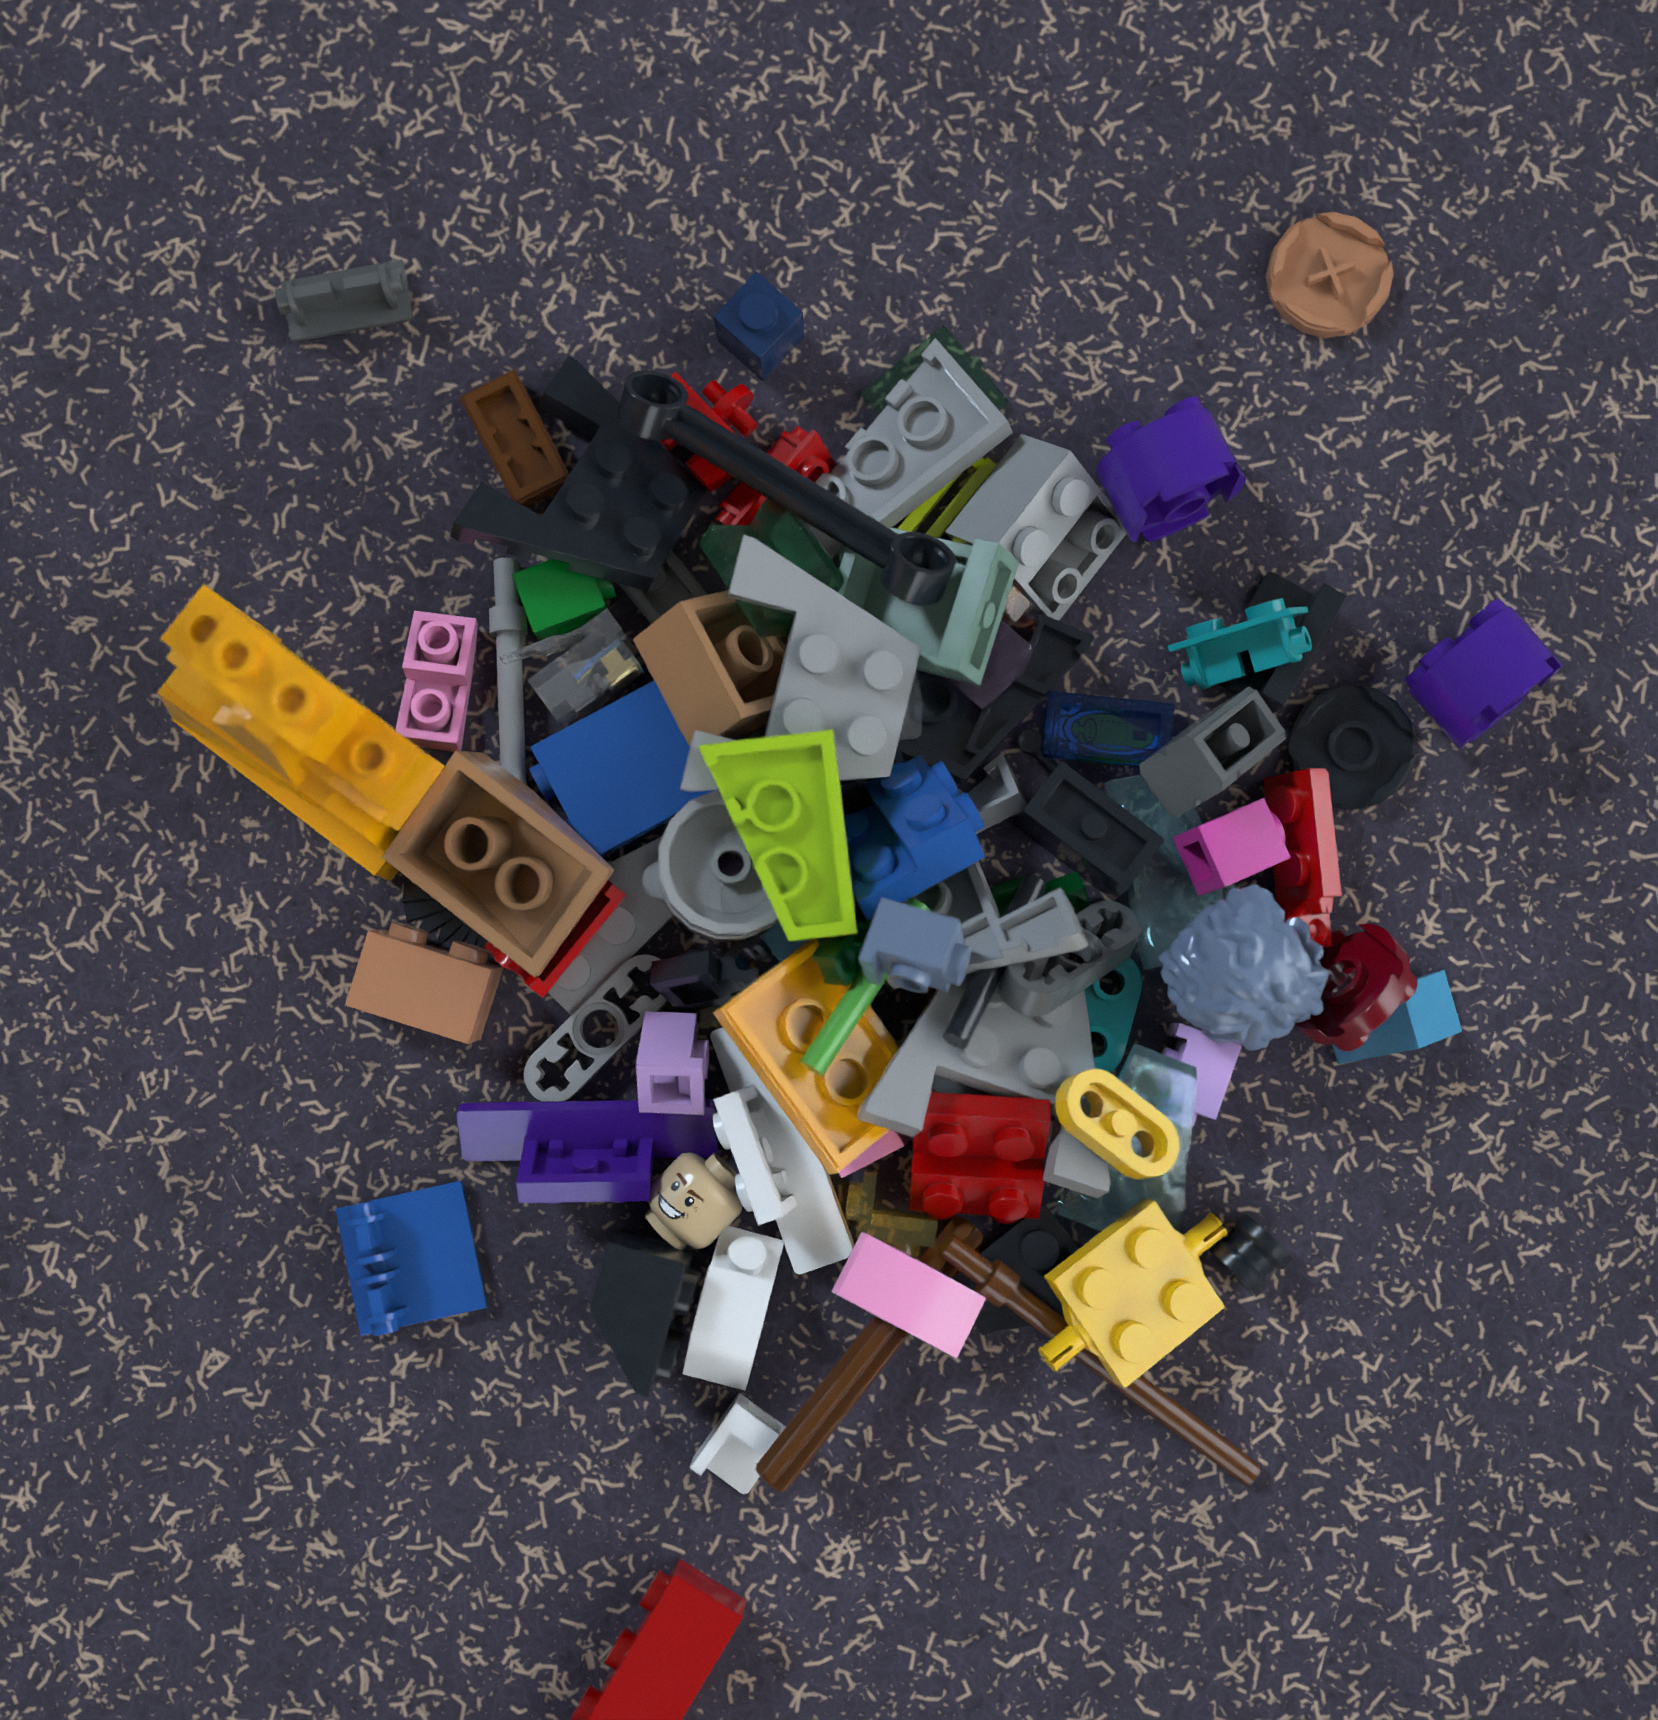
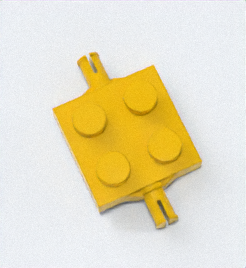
[1038,1198,1228,1388]

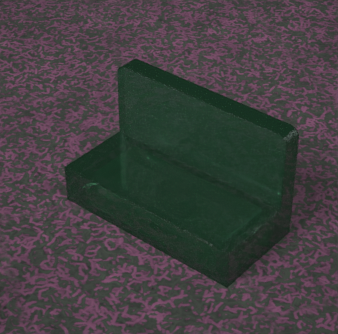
[699,498,844,637]

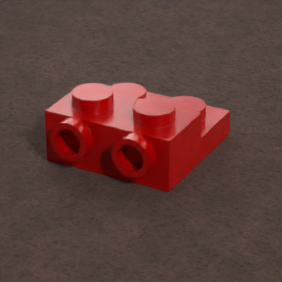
[909,1092,1051,1224]

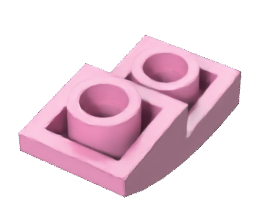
[395,611,478,752]
[832,1232,986,1358]

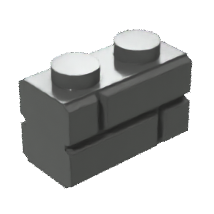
[1139,686,1286,818]

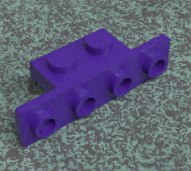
[456,1099,718,1204]

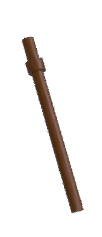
[938,1234,1261,1486]

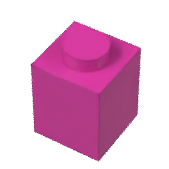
[1172,798,1291,896]

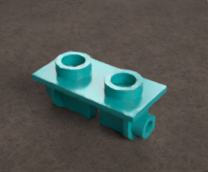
[1168,598,1312,690]

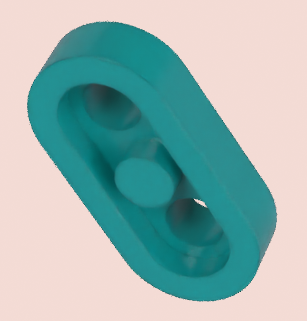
[1082,958,1142,1072]

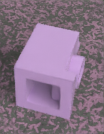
[636,1011,709,1115]
[1153,1023,1242,1126]

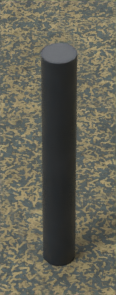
[943,875,1046,1049]

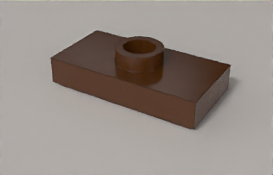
[459,369,569,507]

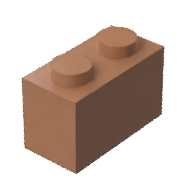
[345,922,504,1044]

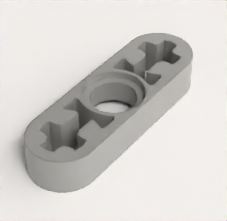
[524,955,669,1102]

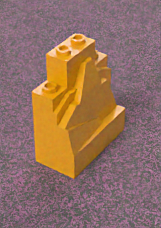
[157,584,445,881]

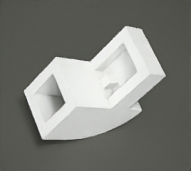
[683,1226,784,1391]

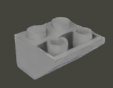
[945,434,1127,621]

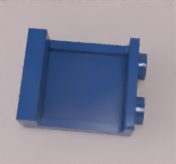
[529,680,715,860]

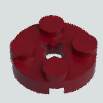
[1294,923,1418,1052]

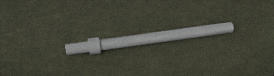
[489,558,528,786]

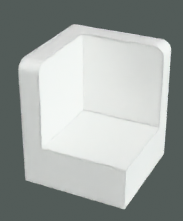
[690,1393,786,1494]

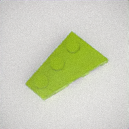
[698,729,857,941]

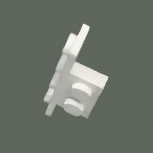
[710,1027,855,1274]

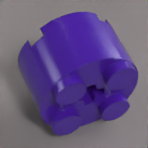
[1096,396,1246,542]
[1404,598,1563,750]

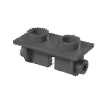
[275,259,414,343]

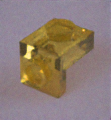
[845,1168,938,1257]

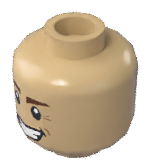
[645,1153,742,1250]

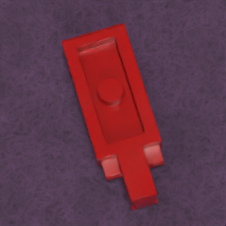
[1263,768,1342,948]

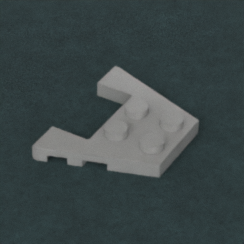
[679,535,921,792]
[886,754,1089,989]
[857,972,1110,1198]

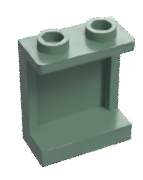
[833,515,1019,686]

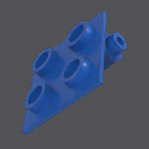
[335,1180,488,1336]

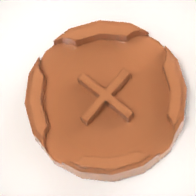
[1266,212,1394,338]

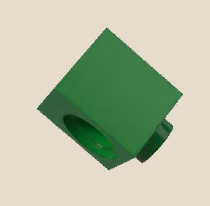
[512,559,617,644]

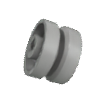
[658,790,779,942]

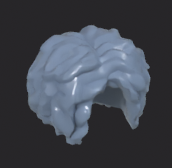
[1158,884,1329,1051]

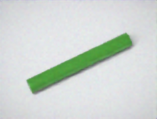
[800,897,930,1076]

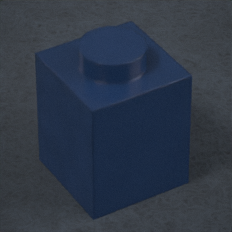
[713,271,805,381]

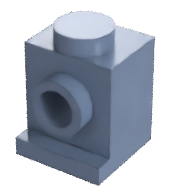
[859,897,971,993]

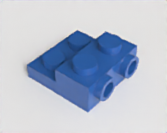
[844,755,985,921]

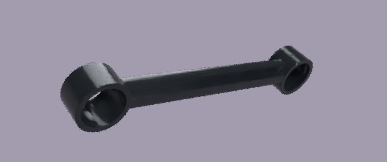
[617,370,956,606]

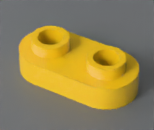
[1055,1069,1179,1179]

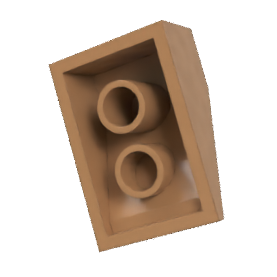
[633,590,794,747]
[382,751,614,977]

